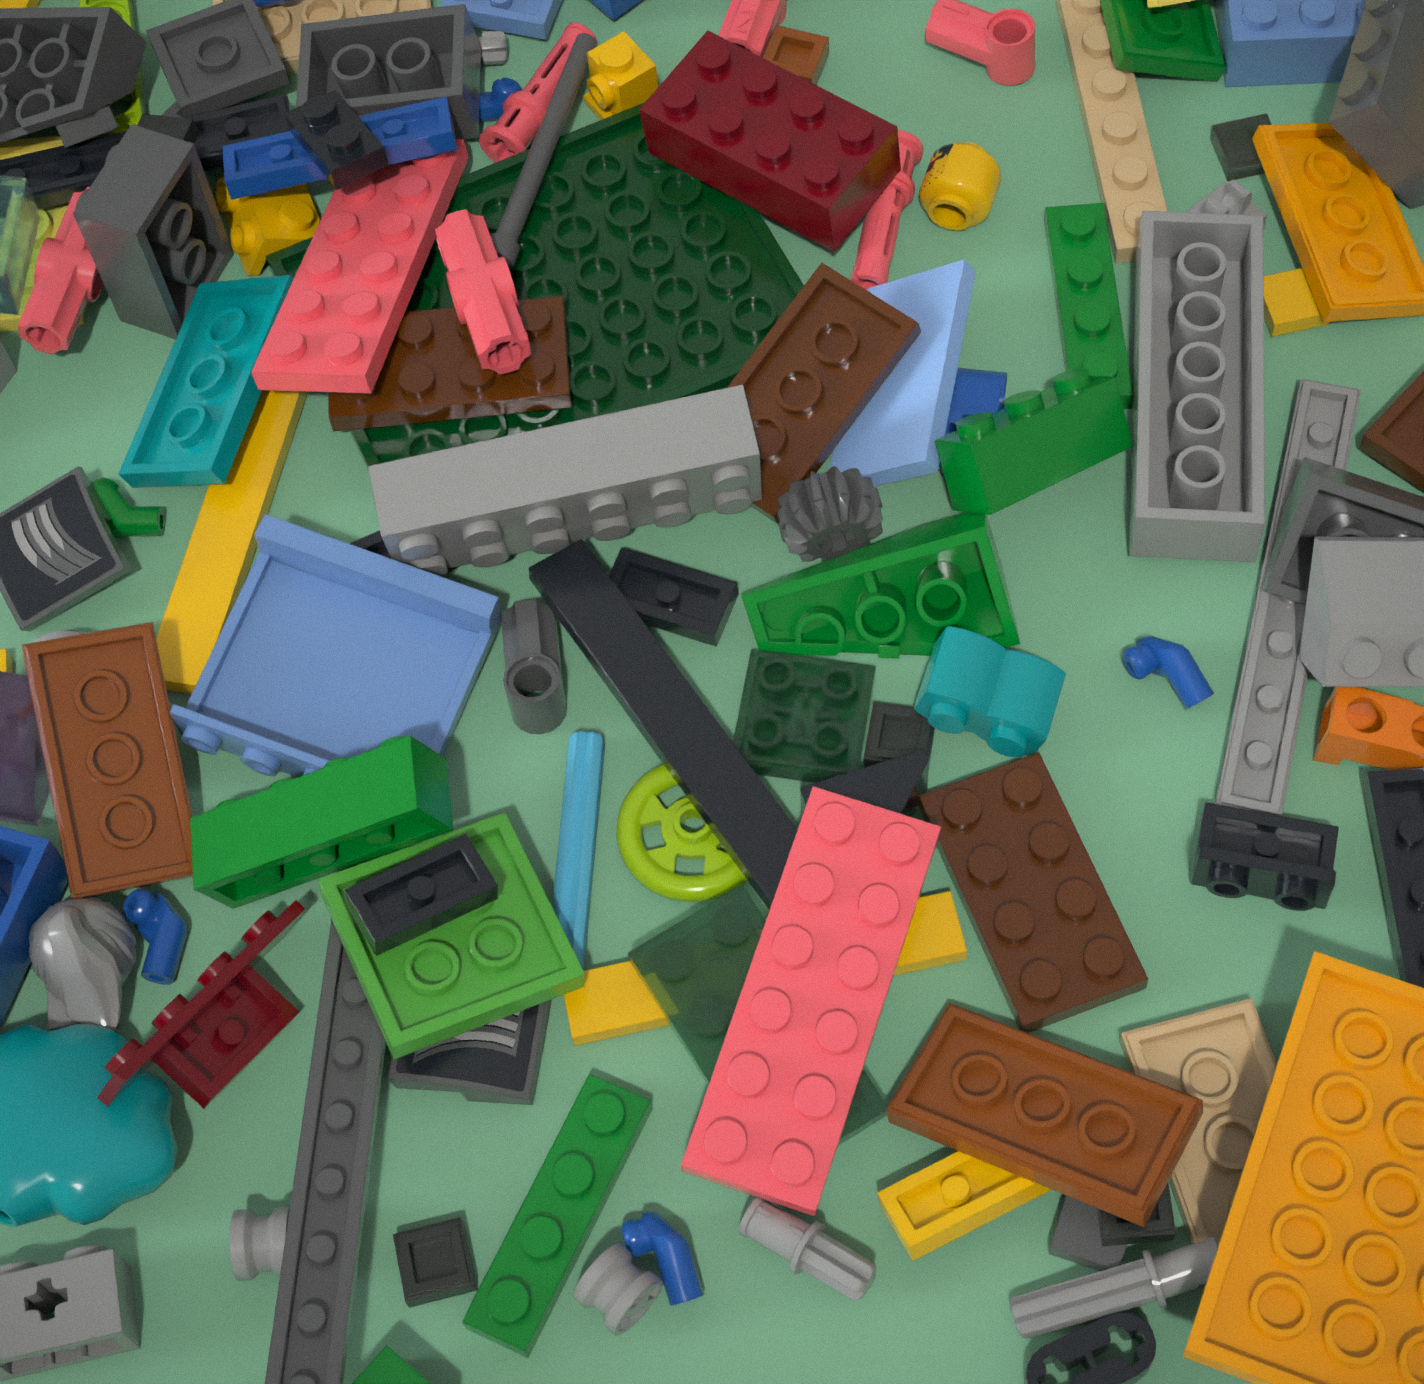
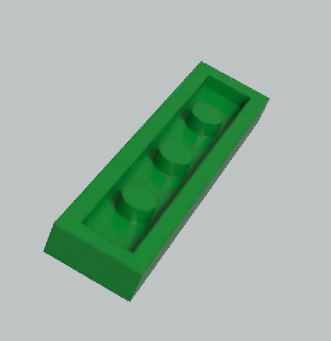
[1044,203,1133,409]
[462,1074,653,1358]

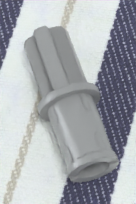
[739,1197,876,1300]

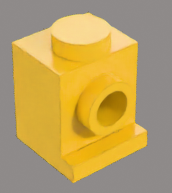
[583,31,658,120]

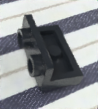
[1191,802,1339,911]

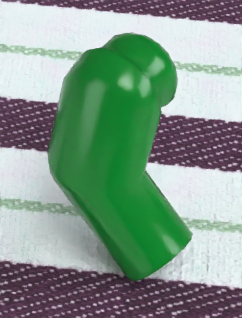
[91,477,165,537]

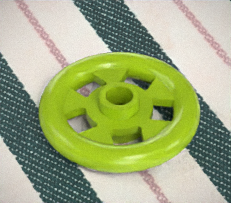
[616,764,748,902]

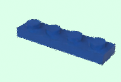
[222,97,457,200]

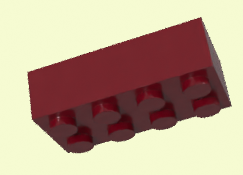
[639,30,901,252]

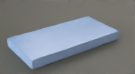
[829,259,976,487]

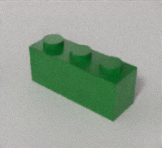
[934,369,1133,515]

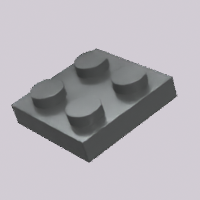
[146,0,290,118]

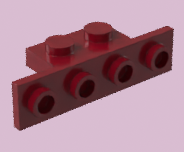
[97,900,305,1109]

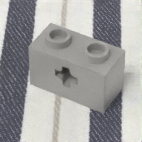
[0,1245,140,1381]

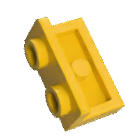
[215,177,320,276]

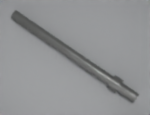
[490,33,597,272]

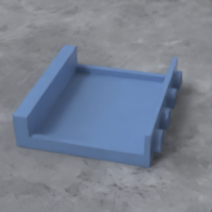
[170,514,502,777]

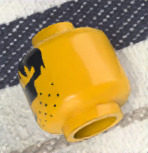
[919,142,1002,231]

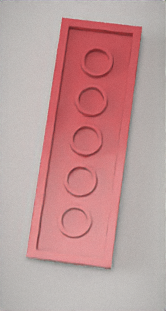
[251,139,469,394]
[681,786,941,1216]

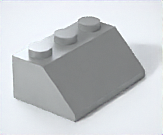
[1299,537,1424,687]

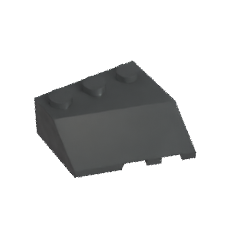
[0,7,146,143]

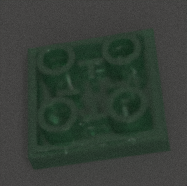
[733,649,876,783]

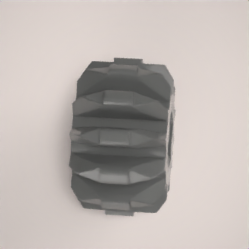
[777,466,883,562]

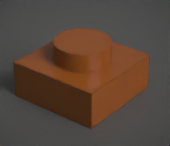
[762,25,829,85]

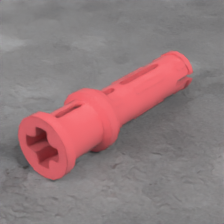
[479,22,597,163]
[850,130,924,290]

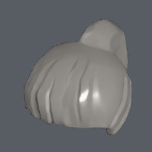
[29,897,136,1032]

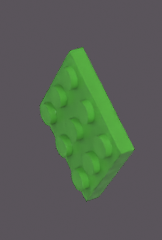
[319,812,585,1059]

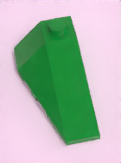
[741,512,1020,659]

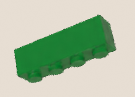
[190,736,454,909]

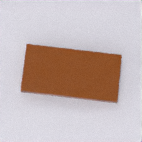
[22,622,193,899]
[886,1003,1203,1228]

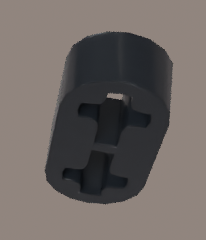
[1024,1312,1156,1384]

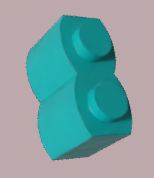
[914,626,1066,757]

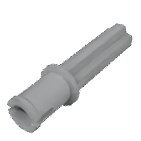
[1010,1236,1218,1339]

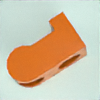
[1313,687,1424,770]

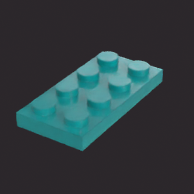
[118,275,294,488]

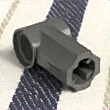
[501,599,567,734]

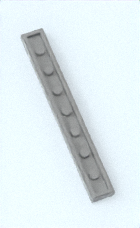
[1215,379,1361,816]

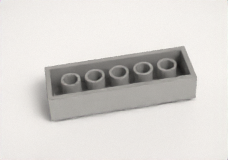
[1129,211,1265,562]
[368,385,762,576]

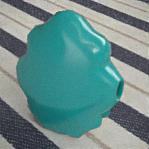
[0,1024,178,1227]

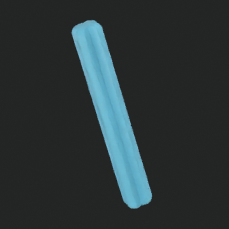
[552,731,605,969]

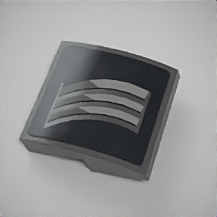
[0,466,133,632]
[388,1000,551,1105]

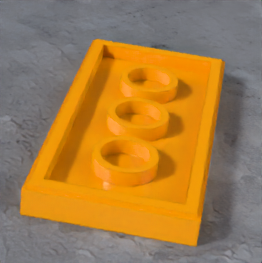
[1252,122,1424,322]

